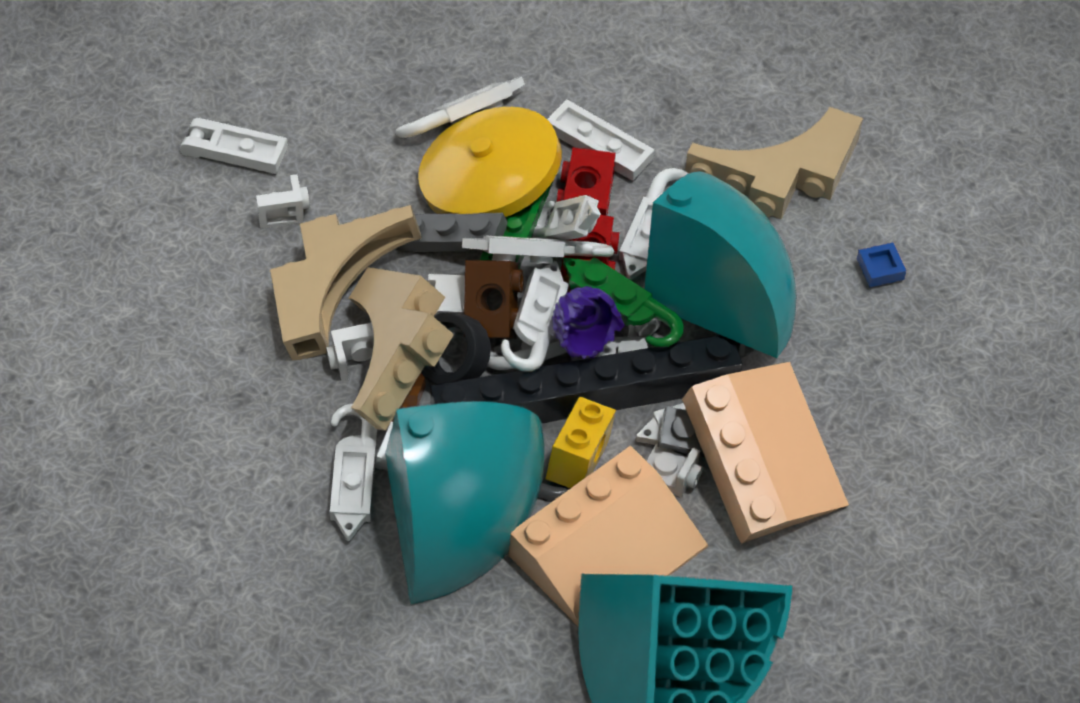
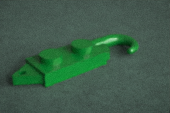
[563,257,684,347]

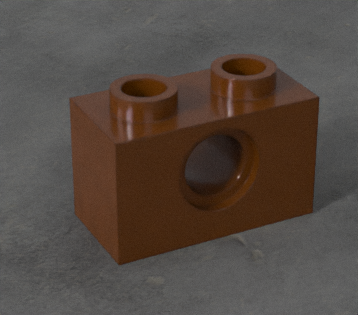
[464,260,524,339]

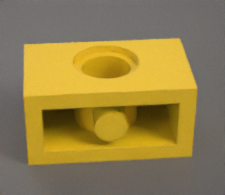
[546,397,616,488]

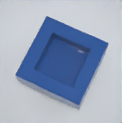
[857,242,906,287]

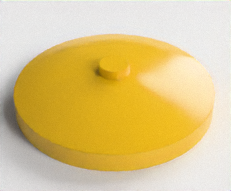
[418,107,562,217]

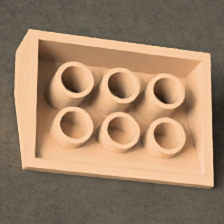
[682,362,849,544]
[509,445,708,627]

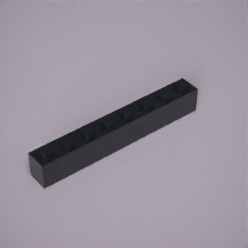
[430,335,742,424]

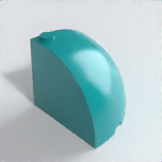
[644,171,797,358]
[385,402,545,604]
[578,574,793,703]

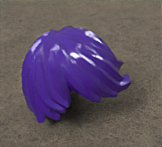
[551,286,625,359]

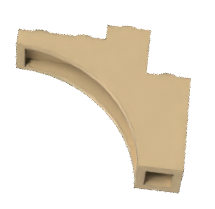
[685,107,863,219]
[270,205,421,361]
[348,267,454,431]

